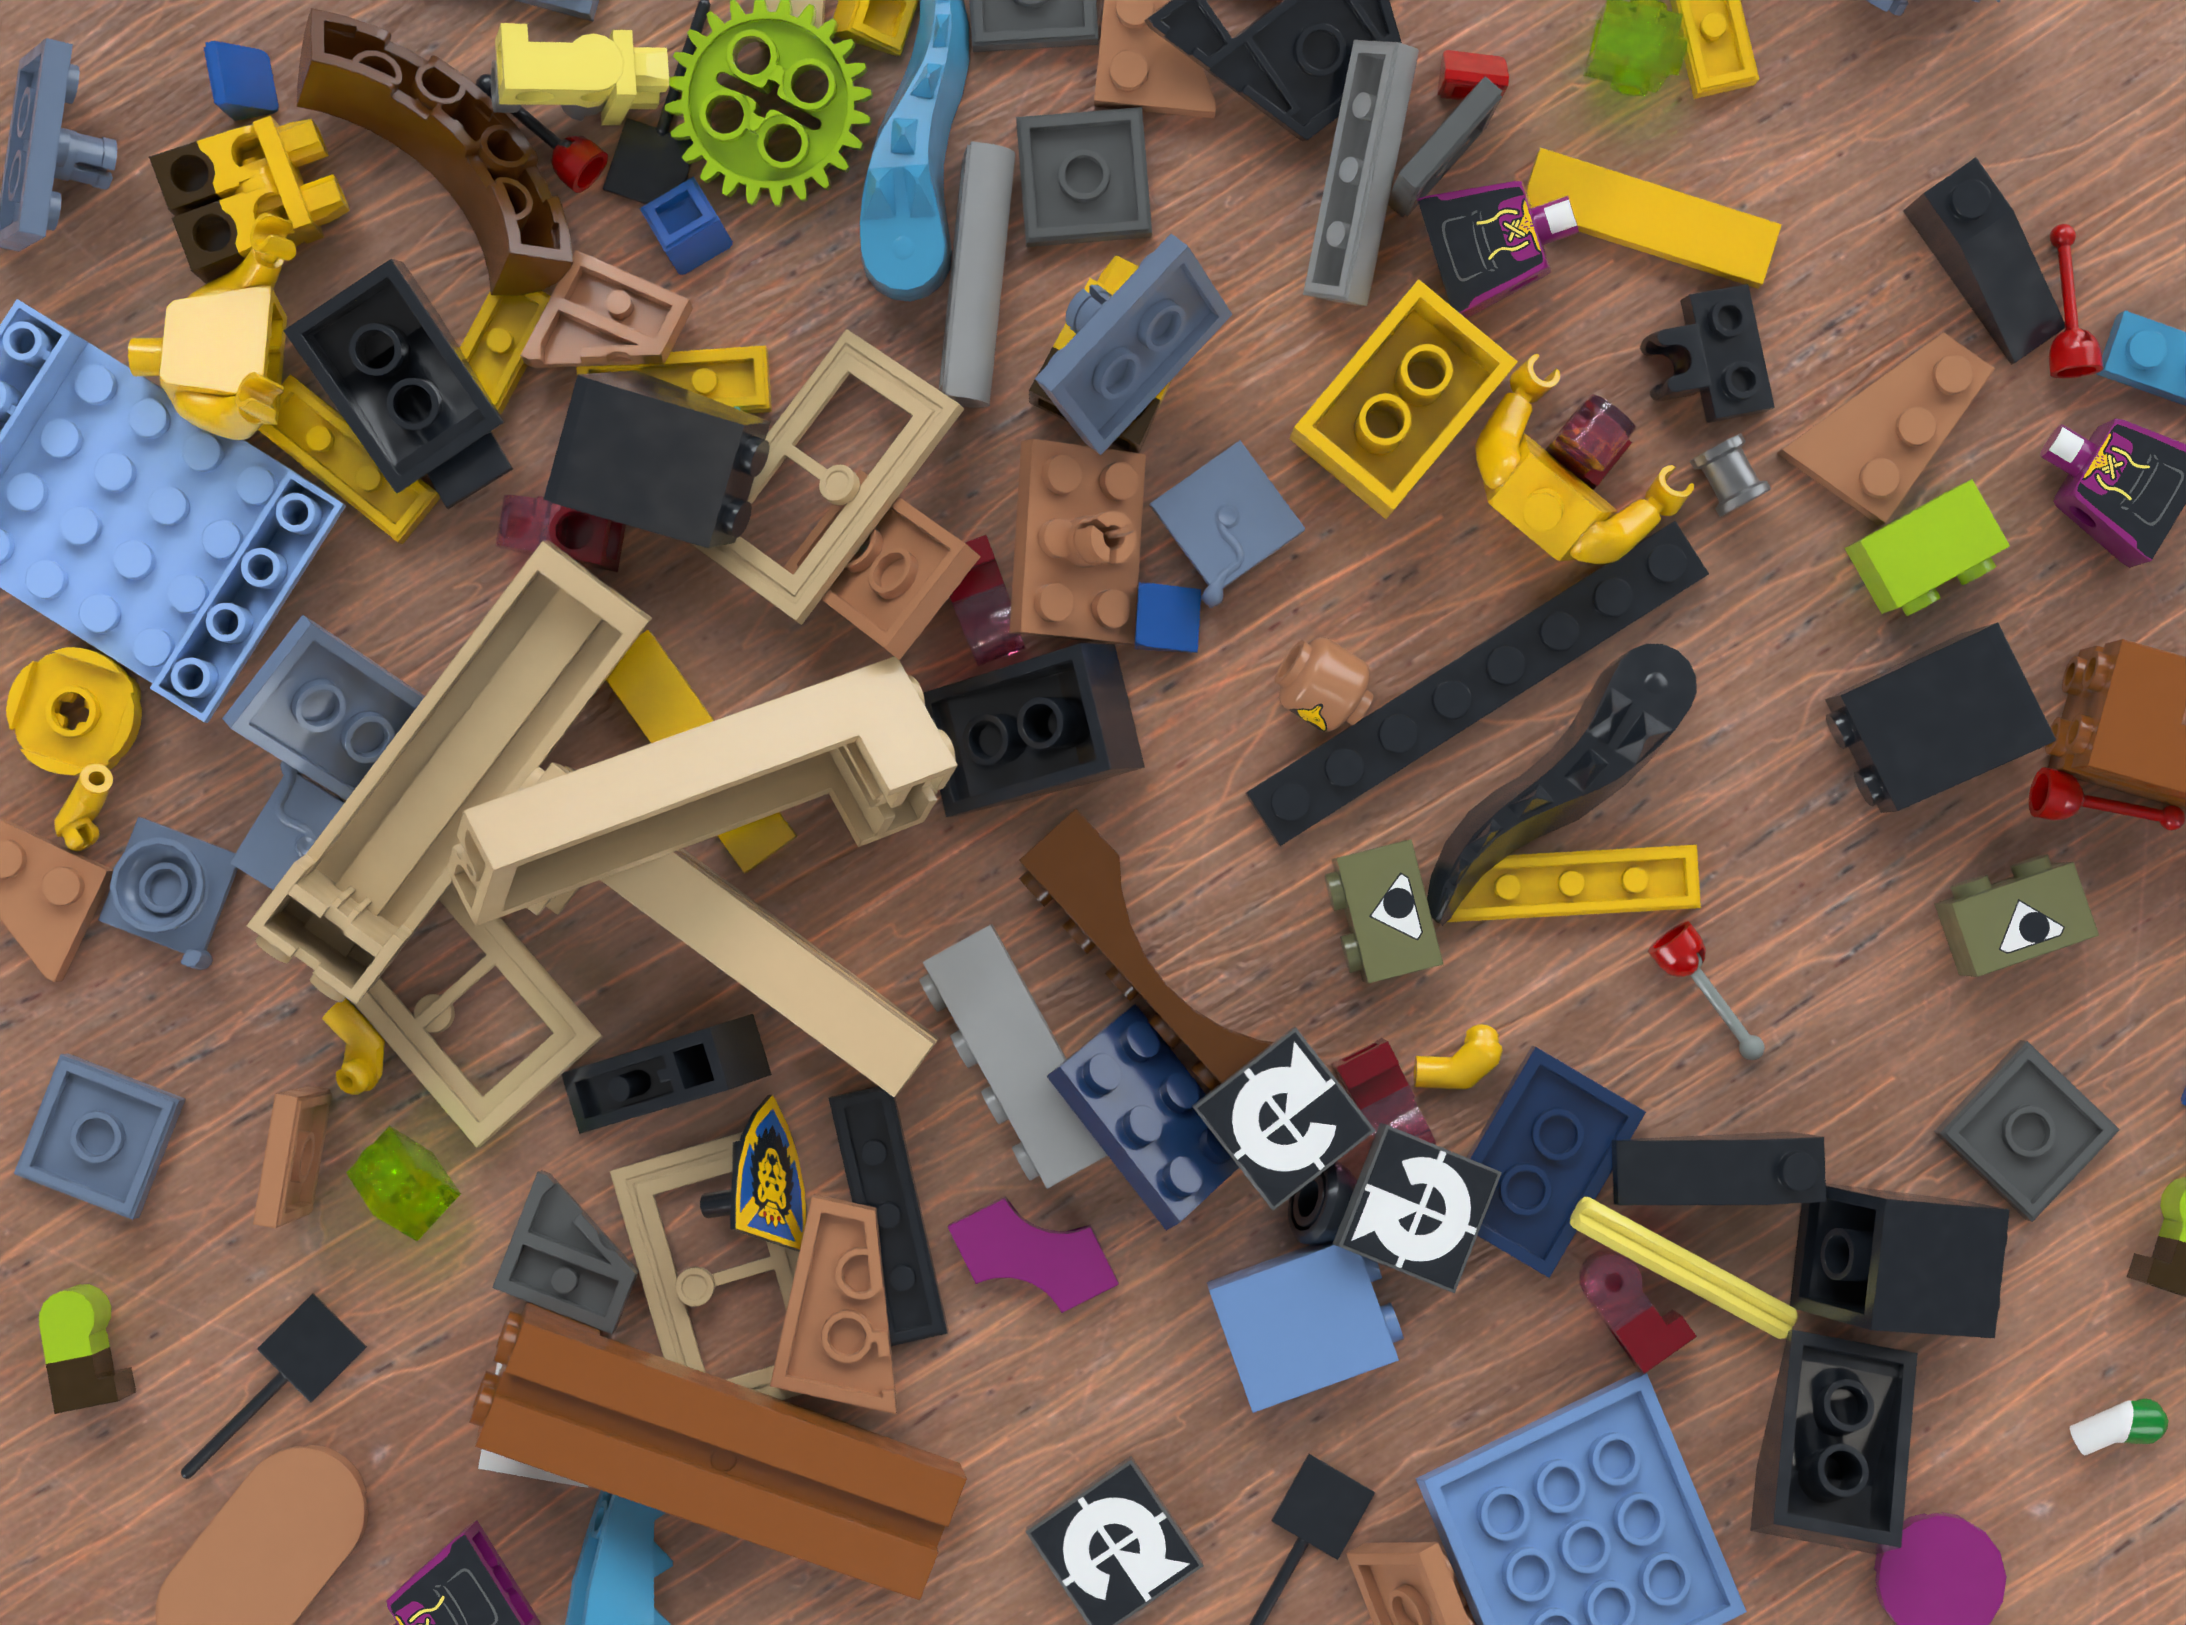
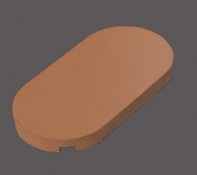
[155,1445,369,1625]

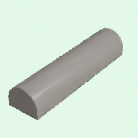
[1303,40,1419,307]
[938,141,1015,408]

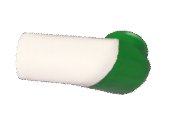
[2070,1398,2169,1456]

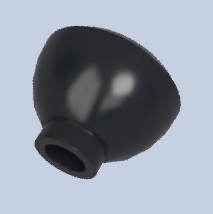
[1288,1161,1357,1245]

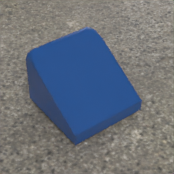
[204,41,279,121]
[639,176,733,275]
[1134,582,1201,653]

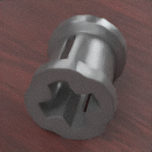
[1690,433,1771,517]

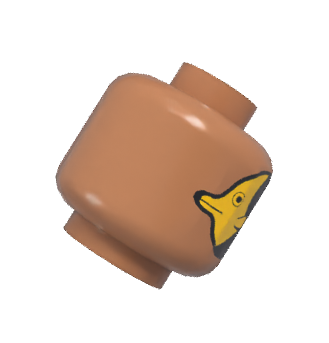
[1275,637,1373,732]

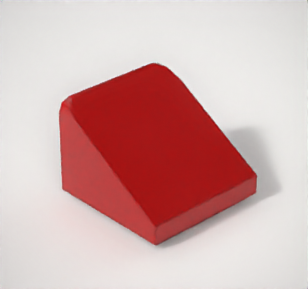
[1437,50,1509,103]

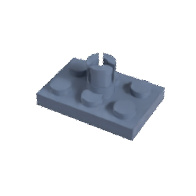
[0,38,117,252]
[1035,234,1233,455]
[222,615,425,800]

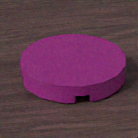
[1874,1512,2007,1625]

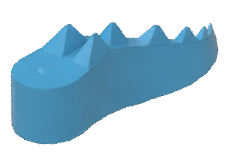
[860,0,970,302]
[565,1490,673,1625]

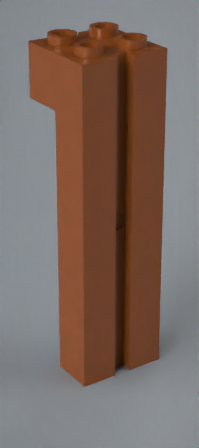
[2045,639,2186,810]
[469,1301,967,1600]

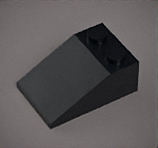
[283,259,505,494]
[923,643,1145,817]
[1750,1330,1918,1554]

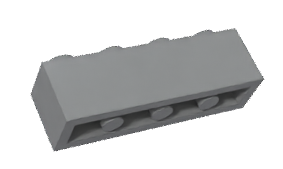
[919,924,1108,1189]

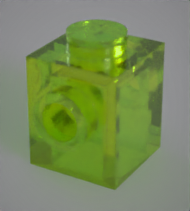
[1583,0,1688,96]
[346,1125,461,1241]

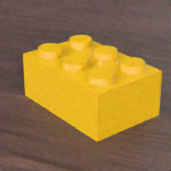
[1289,279,1518,519]

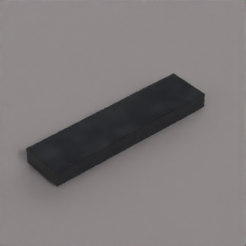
[829,1086,949,1347]

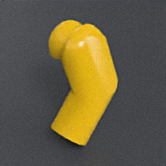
[54,764,113,851]
[322,998,385,1095]
[1413,1024,1503,1089]

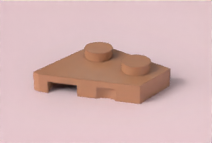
[1094,0,1216,119]

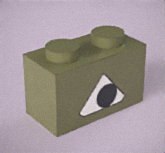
[1325,839,1443,984]
[1934,854,2099,977]

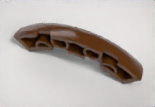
[297,8,573,296]

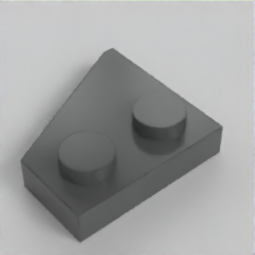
[492,1170,639,1334]

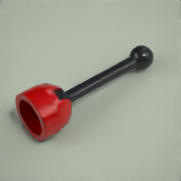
[475,74,608,193]

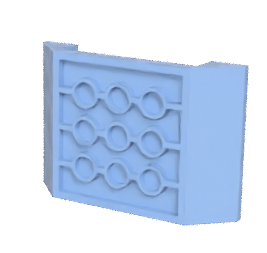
[0,299,346,723]

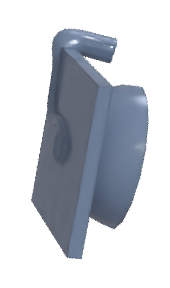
[1149,440,1306,608]
[230,761,345,890]
[98,817,238,970]

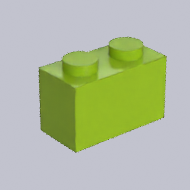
[1845,479,2010,616]

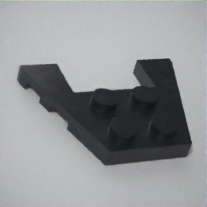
[1144,0,1402,141]

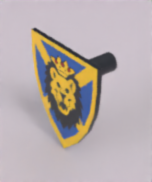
[700,1094,807,1252]

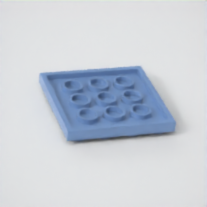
[1415,1372,1747,1625]

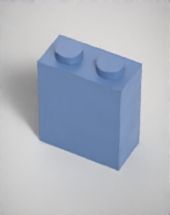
[1207,1243,1404,1413]

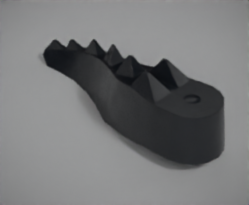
[1427,644,1697,926]

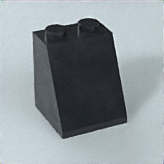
[543,370,771,548]
[1825,622,2057,813]
[1790,1183,2010,1338]

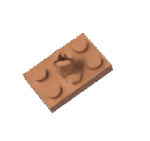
[1009,439,1146,645]
[783,470,980,660]
[1346,1542,1476,1625]

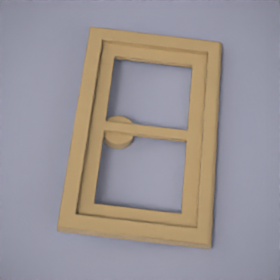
[691,329,964,625]
[355,882,603,1148]
[610,1131,802,1400]

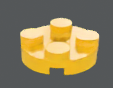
[6,647,142,776]

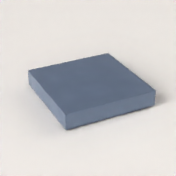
[14,1053,186,1220]

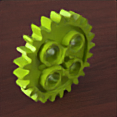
[665,0,873,207]

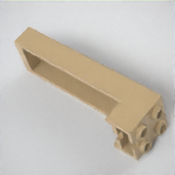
[247,540,652,1004]
[447,656,958,927]
[518,763,940,1097]

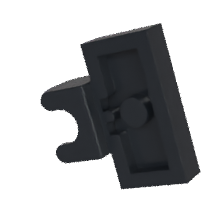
[1640,284,1775,423]

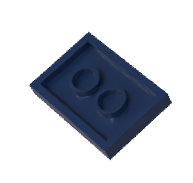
[1047,1004,1239,1231]
[1466,1046,1646,1278]

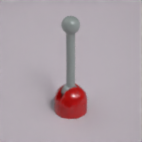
[1648,921,1765,1060]

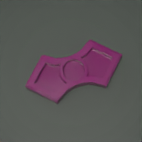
[948,1196,1119,1313]

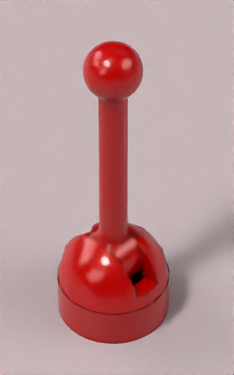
[2048,224,2103,379]
[2029,767,2185,831]

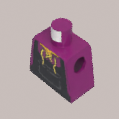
[1417,181,1579,318]
[2040,418,2186,568]
[386,1520,541,1625]

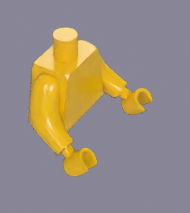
[128,213,296,440]
[1475,354,1694,564]

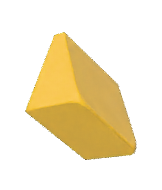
[833,0,919,56]

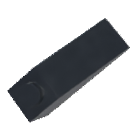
[1903,157,2065,365]
[561,1014,772,1134]
[1612,1131,1826,1205]

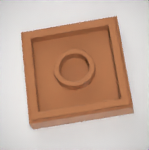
[253,1086,332,1228]

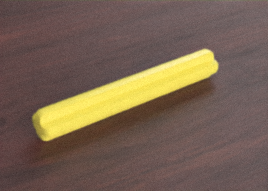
[1570,1197,1798,1339]

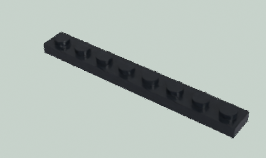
[1245,521,1709,846]

